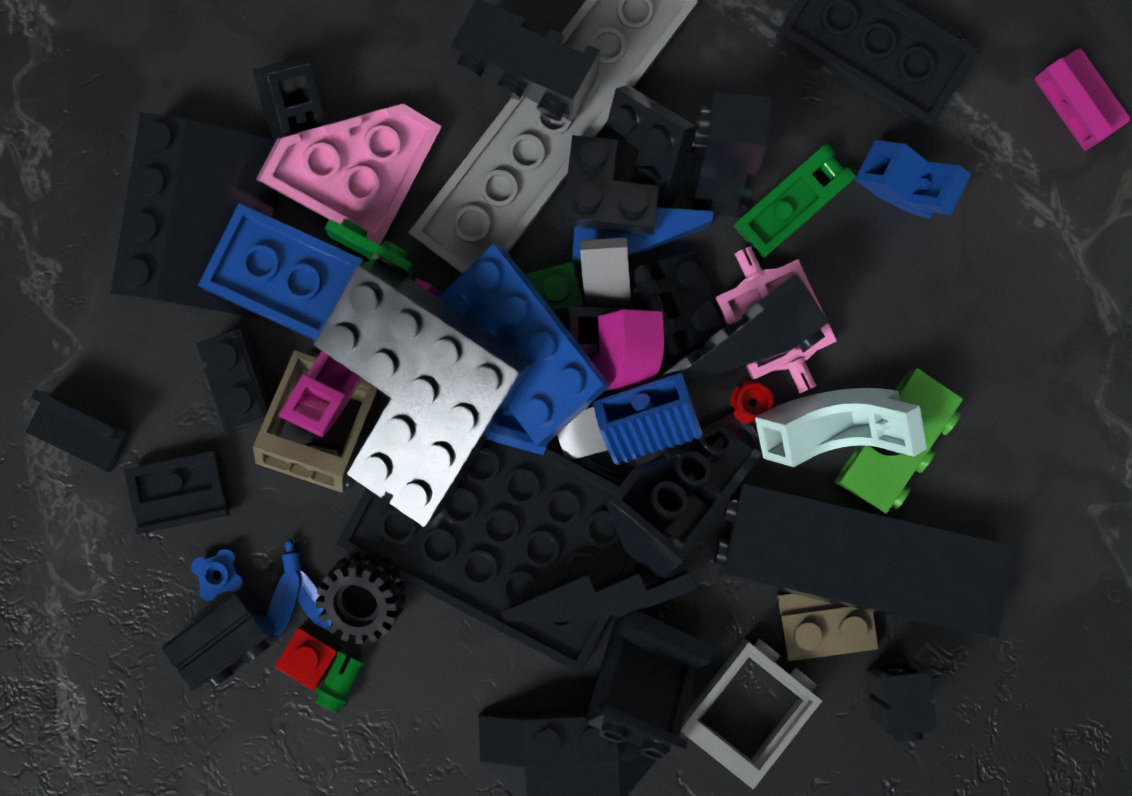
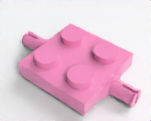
[715,246,837,394]

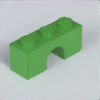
[833,368,963,514]

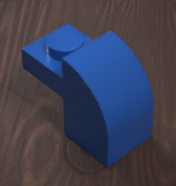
[855,140,971,219]

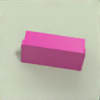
[1034,49,1130,151]

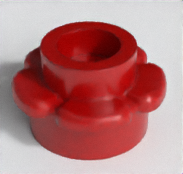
[730,380,775,424]

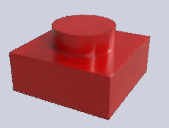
[275,626,340,691]

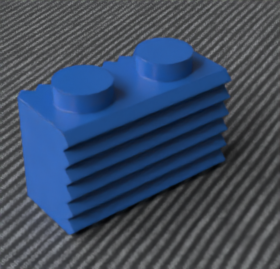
[593,372,703,465]

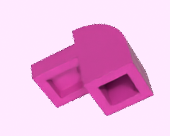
[588,310,664,391]

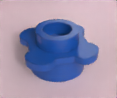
[191,549,243,601]

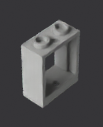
[681,638,822,789]

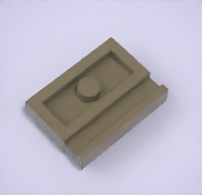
[777,593,878,661]

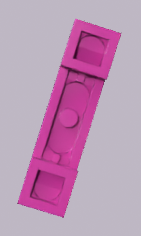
[280,351,363,437]

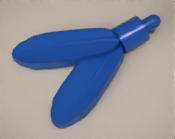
[266,539,332,637]

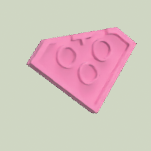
[256,104,442,245]

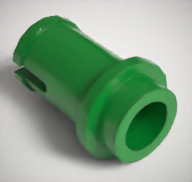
[314,650,365,713]

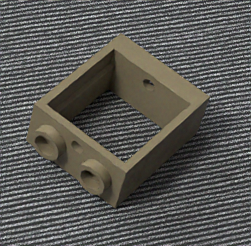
[253,350,381,493]

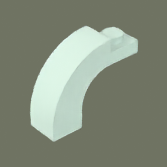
[755,388,927,467]

